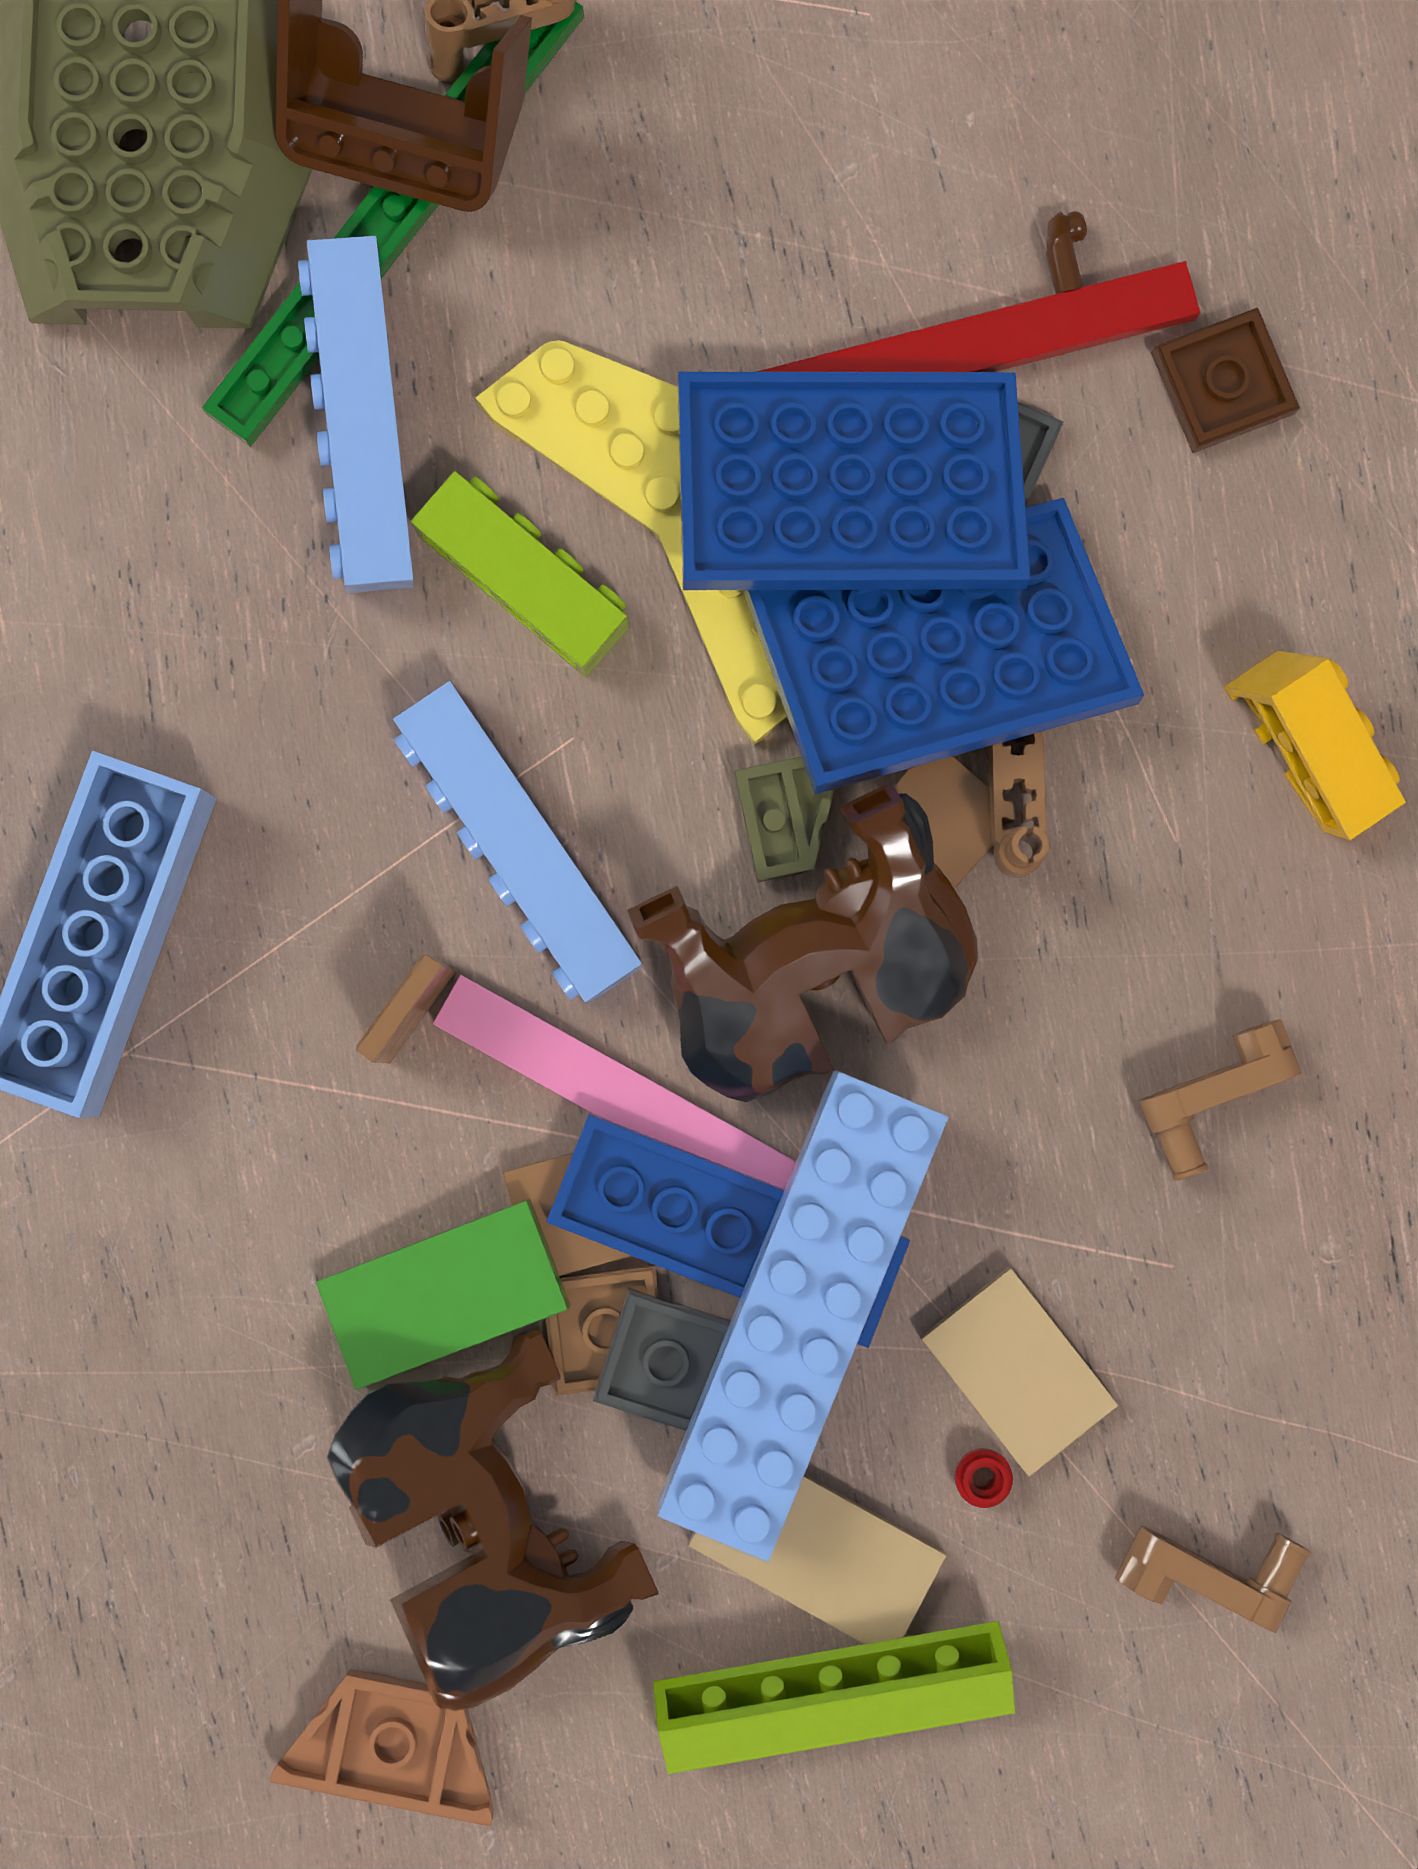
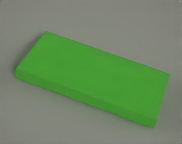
[316,1199,571,1390]

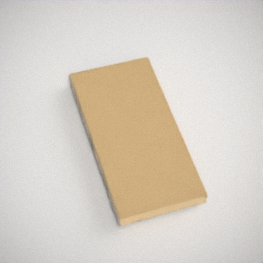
[688,1474,947,1644]

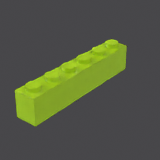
[653,1621,1015,1774]

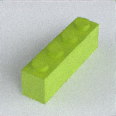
[410,471,629,678]

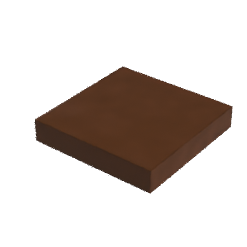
[1151,307,1300,453]

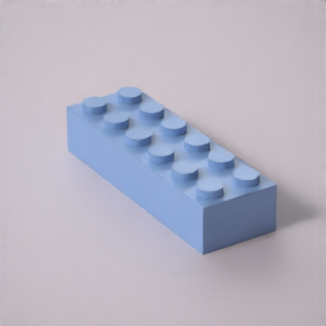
[0,751,217,1118]

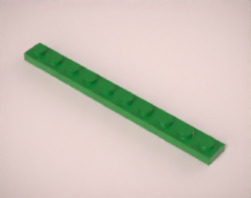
[202,1,584,447]

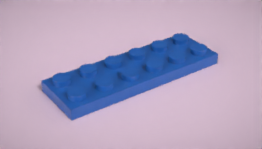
[546,1113,910,1348]

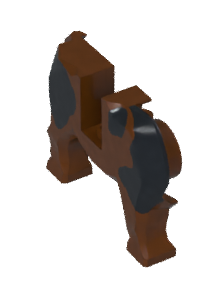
[627,783,978,1102]
[327,1329,659,1711]

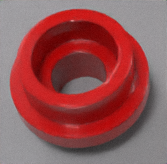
[954,1448,1013,1508]

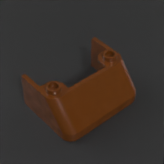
[275,0,532,212]

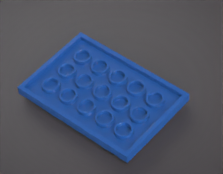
[678,372,1031,590]
[743,498,1144,794]

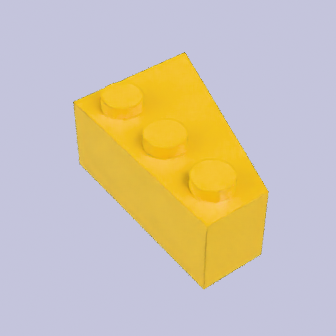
[1223,650,1406,841]

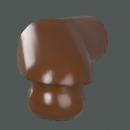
[1046,211,1087,294]

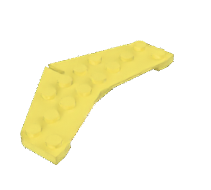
[475,340,788,745]

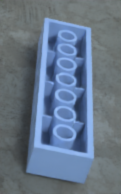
[658,1070,948,1562]

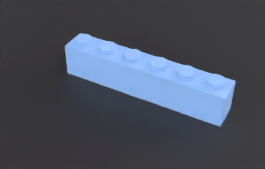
[298,236,414,593]
[393,681,644,1004]

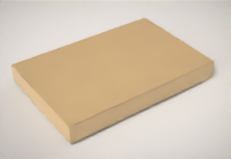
[920,1266,1119,1477]

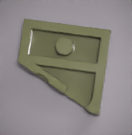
[734,757,834,883]

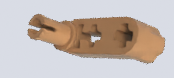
[425,0,576,82]
[984,731,1050,878]
[1139,1019,1302,1181]
[1115,1526,1311,1633]

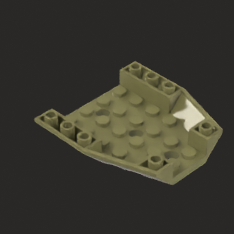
[0,0,313,328]

